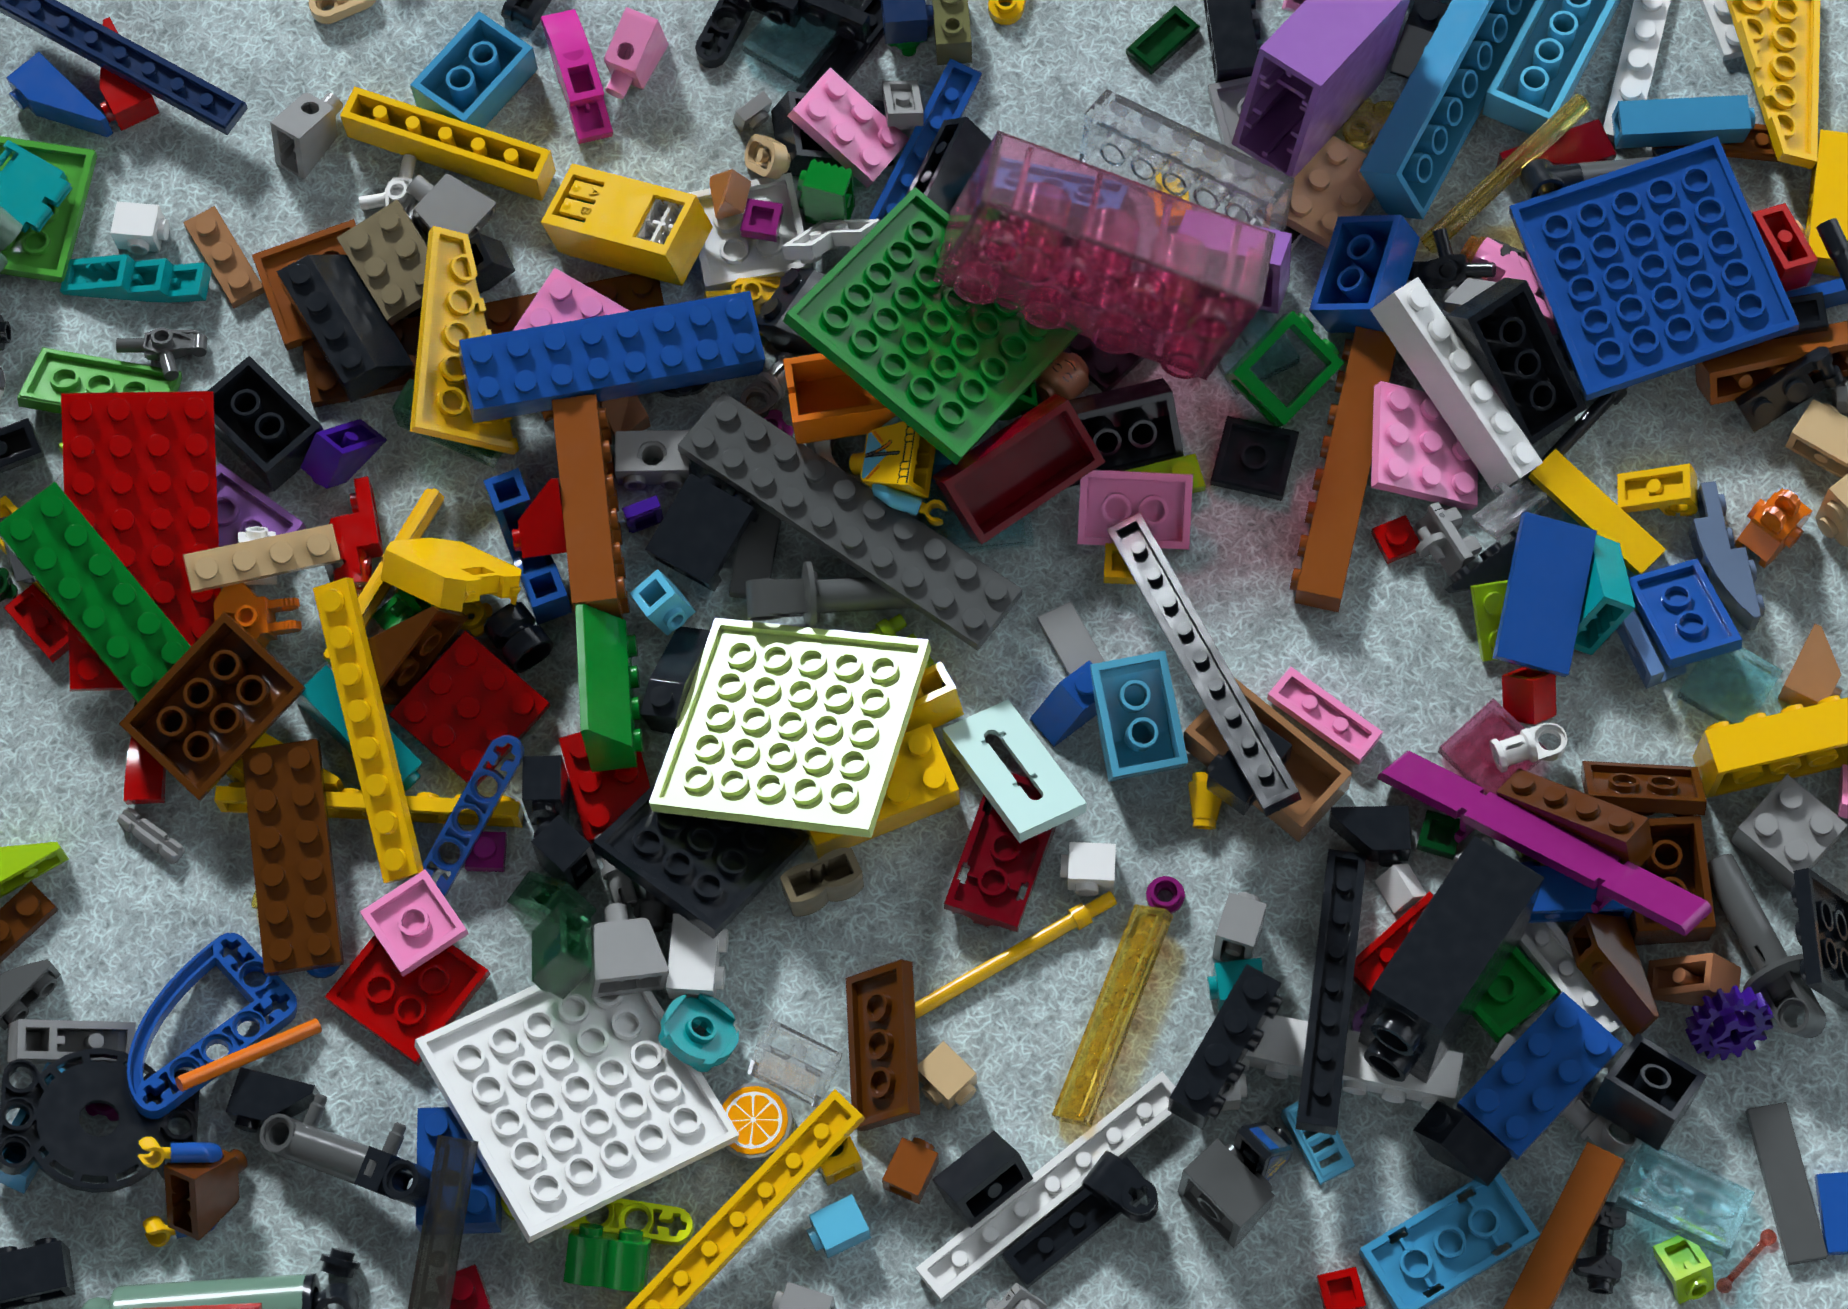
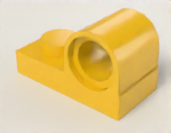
[1617,463,1698,517]

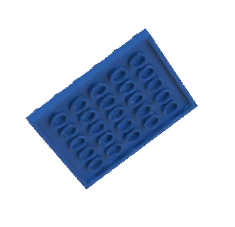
[1509,136,1799,401]

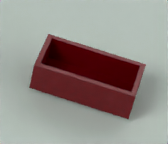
[932,394,1105,545]

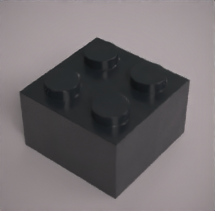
[1589,1033,1707,1151]

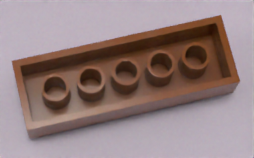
[552,394,630,619]

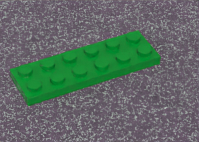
[0,482,191,704]

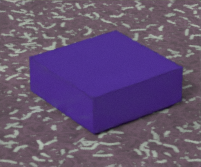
[622,495,664,533]

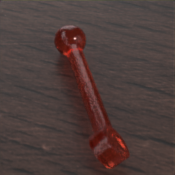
[1716,1229,1777,1293]

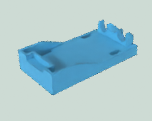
[1359,1172,1541,1309]

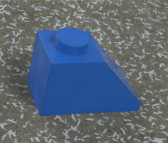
[1030,660,1097,747]

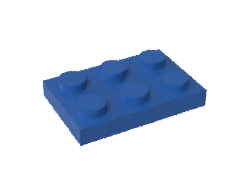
[1628,558,1742,669]

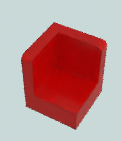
[1502,667,1557,725]

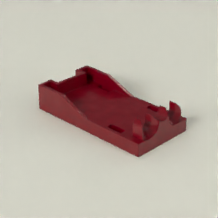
[944,772,1057,932]

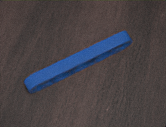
[422,735,525,897]

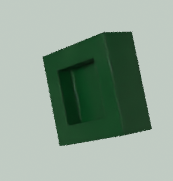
[1416,810,1460,860]

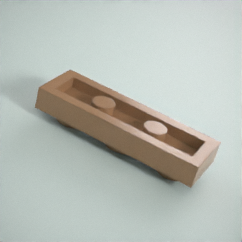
[183,206,265,309]

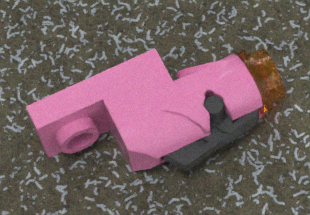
[1460,235,1558,335]

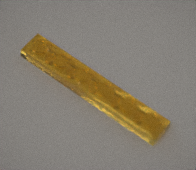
[1052,904,1173,1127]

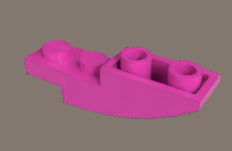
[541,9,613,144]

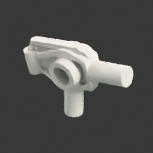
[359,154,418,222]

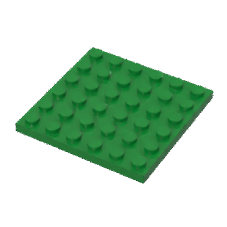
[783,187,1084,465]

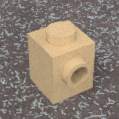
[918,1041,977,1110]

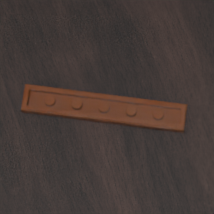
[1503,1142,1625,1309]

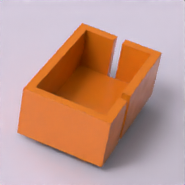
[783,353,896,444]

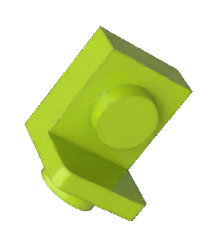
[1653,1230,1715,1304]

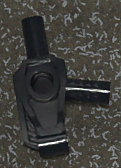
[1408,228,1496,289]

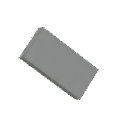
[1037,601,1105,676]

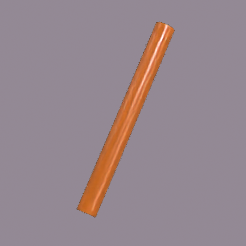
[175,1018,322,1092]

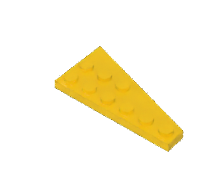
[1726,0,1820,169]
[410,226,519,455]

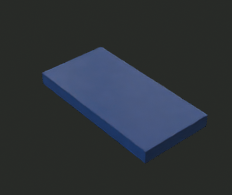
[1493,511,1597,677]

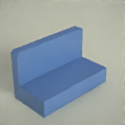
[1616,610,1687,689]

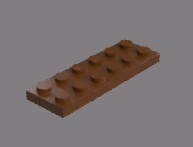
[242,738,344,977]

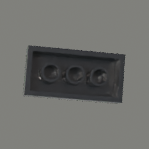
[1446,277,1587,445]

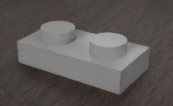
[882,80,924,129]

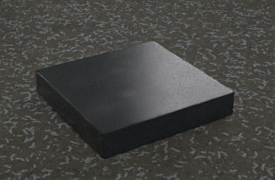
[1210,416,1299,501]

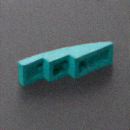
[60,254,212,303]

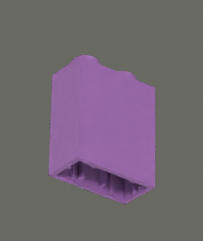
[1232,0,1410,181]

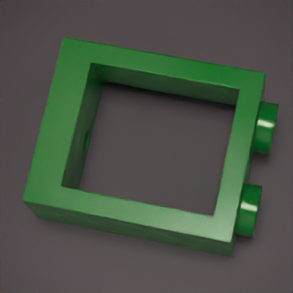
[1224,311,1344,427]

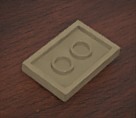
[337,199,427,325]

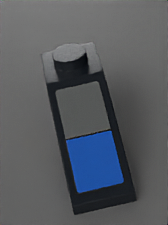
[1233,1121,1294,1181]

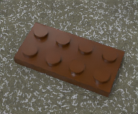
[846,959,920,1131]

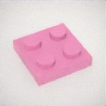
[360,869,469,977]

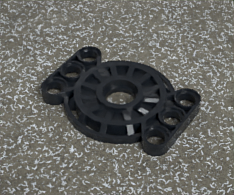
[0,1048,200,1193]

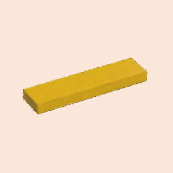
[1528,449,1666,575]

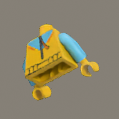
[849,416,947,526]

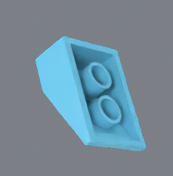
[1090,650,1188,782]

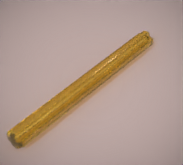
[1420,93,1591,254]

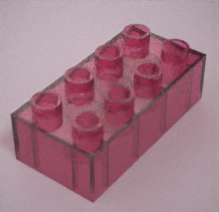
[933,130,1276,380]

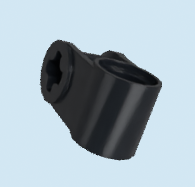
[1081,1151,1158,1223]

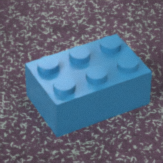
[410,11,538,128]

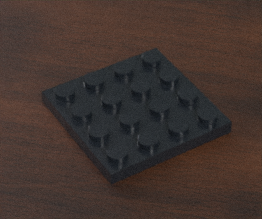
[593,783,809,939]

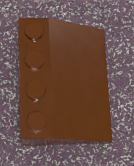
[119,612,306,801]

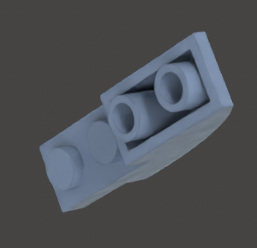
[1688,481,1765,630]

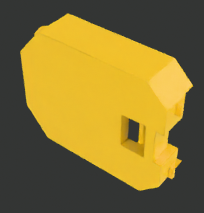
[381,537,522,612]

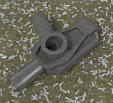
[116,328,207,381]

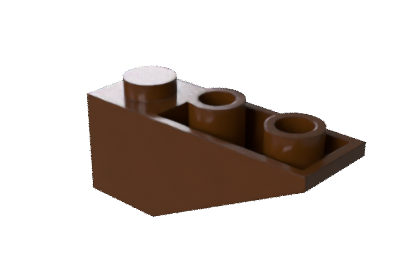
[1566,913,1660,1037]

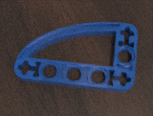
[127,933,297,1119]

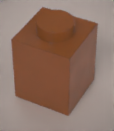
[882,1137,939,1204]

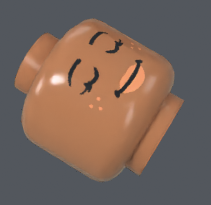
[1036,352,1089,401]

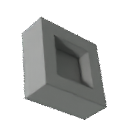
[733,91,772,132]

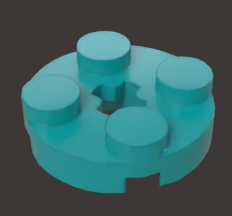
[658,994,739,1072]

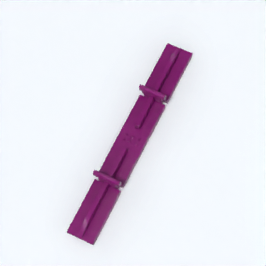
[1377,751,1712,936]

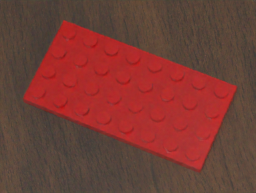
[61,391,221,692]

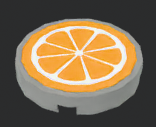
[720,1082,794,1162]

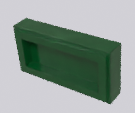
[1126,5,1200,75]

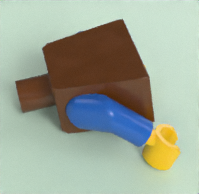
[138,1137,248,1247]

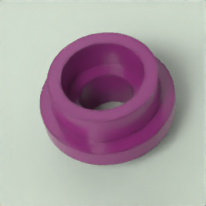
[1146,876,1185,915]

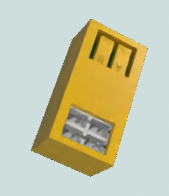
[541,163,713,286]

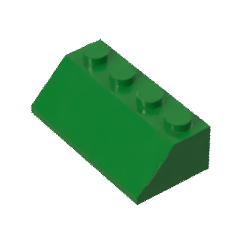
[575,603,643,772]

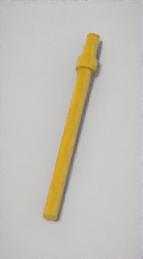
[915,891,1117,1019]

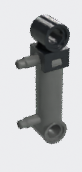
[259,1093,437,1207]

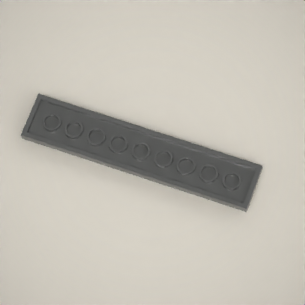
[678,392,1022,651]

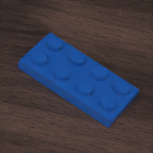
[1456,992,1624,1160]

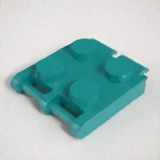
[0,140,72,233]

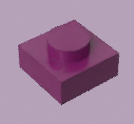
[740,198,784,242]
[465,831,507,872]

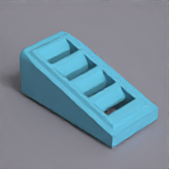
[1281,1101,1355,1185]

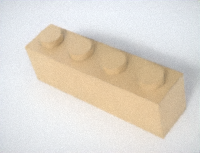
[1785,399,1848,478]

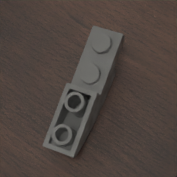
[0,959,61,1030]

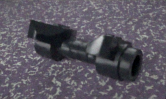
[1572,1201,1627,1294]

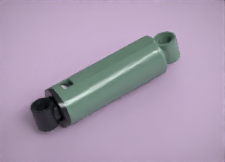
[81,1273,360,1309]

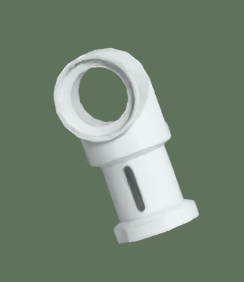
[1489,722,1568,773]

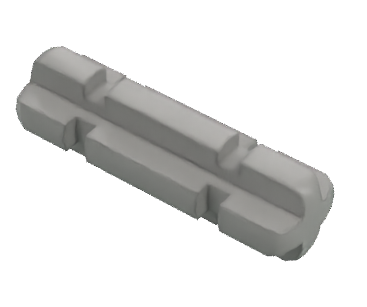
[117,807,185,864]

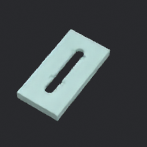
[943,699,1087,843]

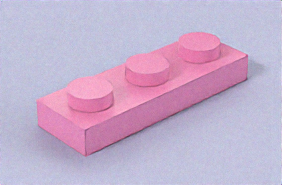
[1267,666,1383,765]

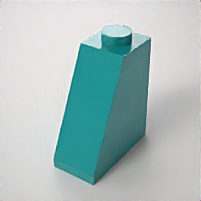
[1574,535,1636,655]

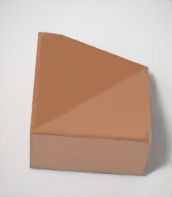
[709,169,751,220]
[600,395,651,436]

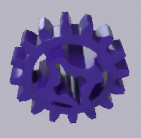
[1685,985,1774,1060]

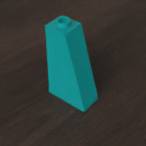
[297,665,423,792]

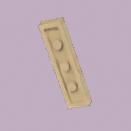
[183,524,341,593]

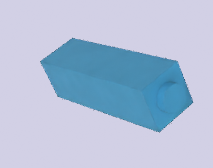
[1612,95,1755,149]

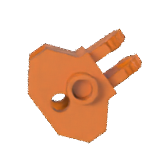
[1734,488,1812,568]
[213,583,302,648]

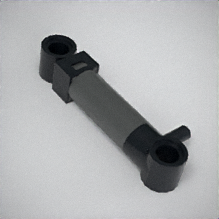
[1520,147,1679,199]

